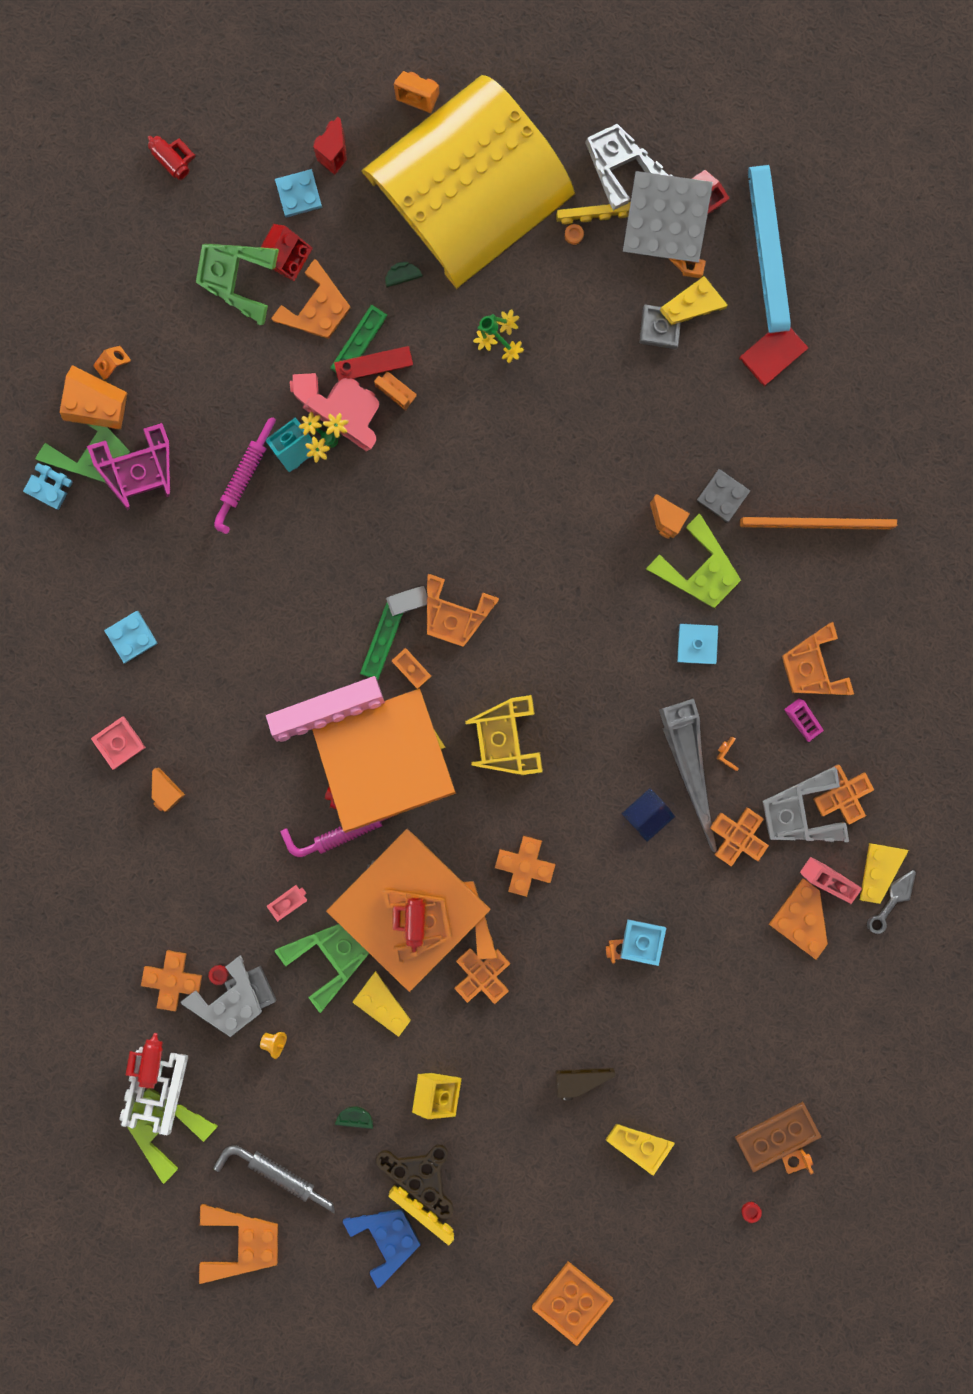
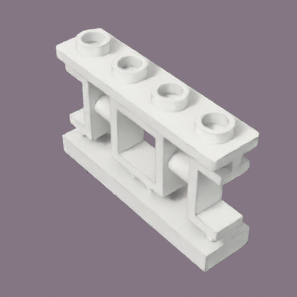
[120,1047,188,1135]

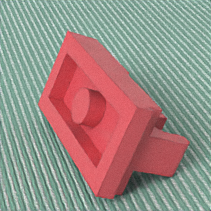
[267,885,307,922]

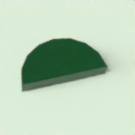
[385,262,423,288]
[335,1106,373,1129]

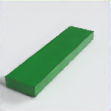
[330,304,388,373]
[360,603,403,680]

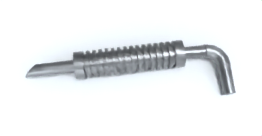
[213,1146,335,1213]

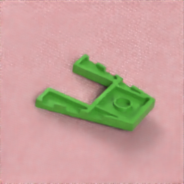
[196,244,279,325]
[35,424,131,483]
[275,924,369,1013]

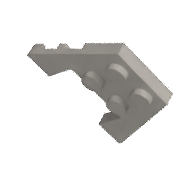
[181,955,262,1037]

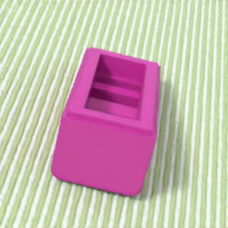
[784,699,824,742]

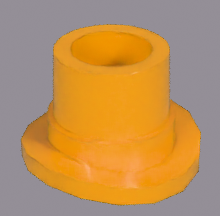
[260,1032,287,1059]

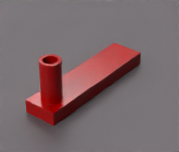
[334,346,413,382]

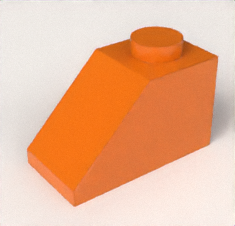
[152,768,185,812]

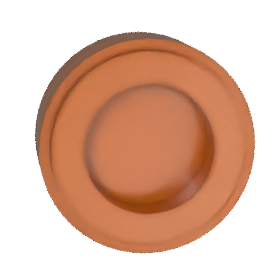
[565,224,584,245]

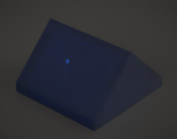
[622,788,675,842]

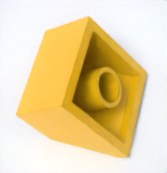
[412,1073,462,1119]

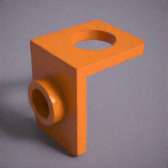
[94,346,131,380]
[717,737,739,771]
[606,939,624,963]
[782,1148,813,1174]

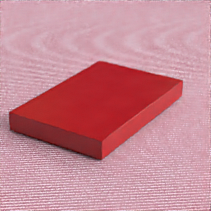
[740,327,808,386]

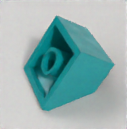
[266,417,314,472]

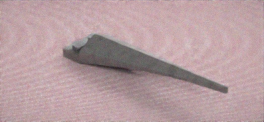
[659,699,717,852]

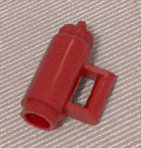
[148,136,195,180]
[393,898,425,953]
[126,1033,163,1088]

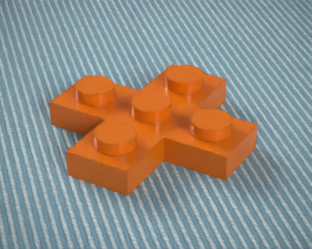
[813,764,874,825]
[710,808,769,866]
[495,836,555,897]
[454,947,510,1004]
[141,950,202,1011]

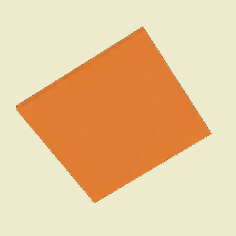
[312,688,456,833]
[326,828,490,992]

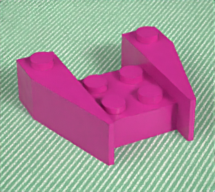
[87,423,170,510]

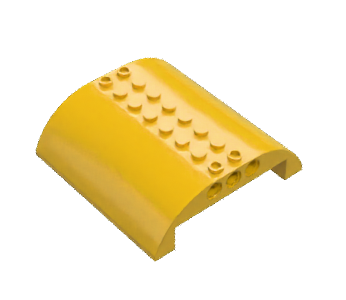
[362,75,575,289]

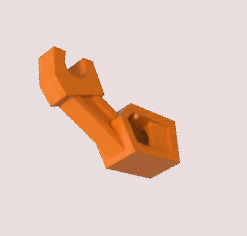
[668,258,706,278]

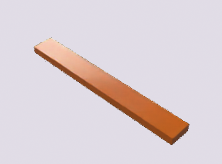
[740,517,897,529]

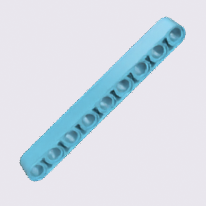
[748,165,791,333]

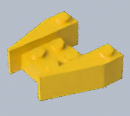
[465,695,543,775]

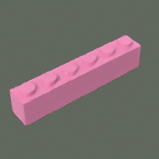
[266,676,385,742]

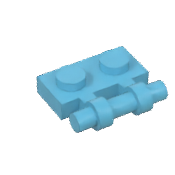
[23,463,73,510]

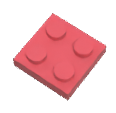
[91,716,146,770]

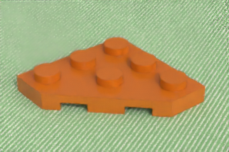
[769,879,828,959]

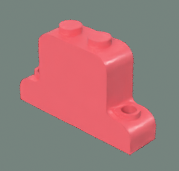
[303,378,379,451]

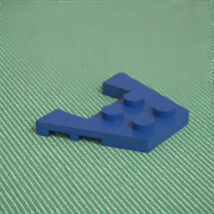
[343,1209,420,1289]

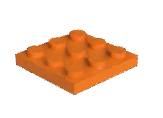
[532,1261,614,1346]

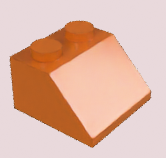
[394,71,440,113]
[650,494,690,539]

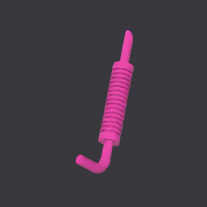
[214,418,276,534]
[280,816,392,857]

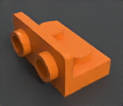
[374,372,417,410]

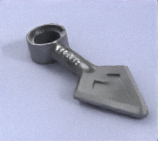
[867,870,916,934]

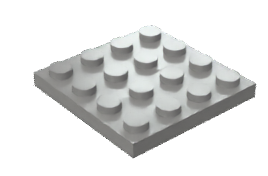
[623,171,713,263]

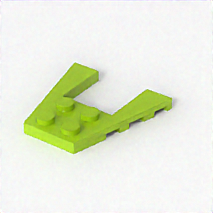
[646,514,741,608]
[128,1088,218,1184]

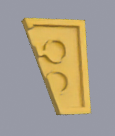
[660,276,728,325]
[860,843,909,904]
[353,971,410,1037]
[605,1124,675,1175]

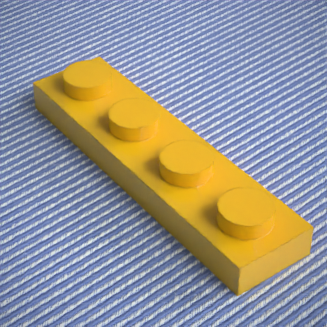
[556,202,631,224]
[389,1185,454,1245]

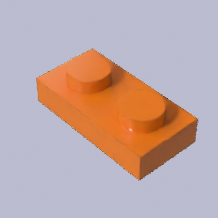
[392,648,432,689]

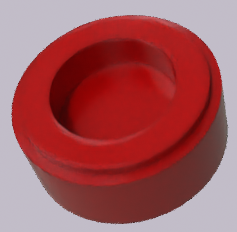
[209,965,229,985]
[741,1202,762,1223]

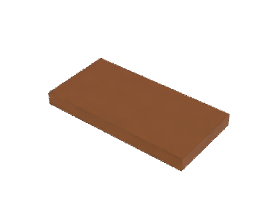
[735,1101,821,1173]

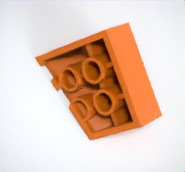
[60,365,127,429]

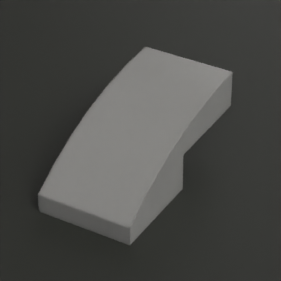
[386,586,427,616]

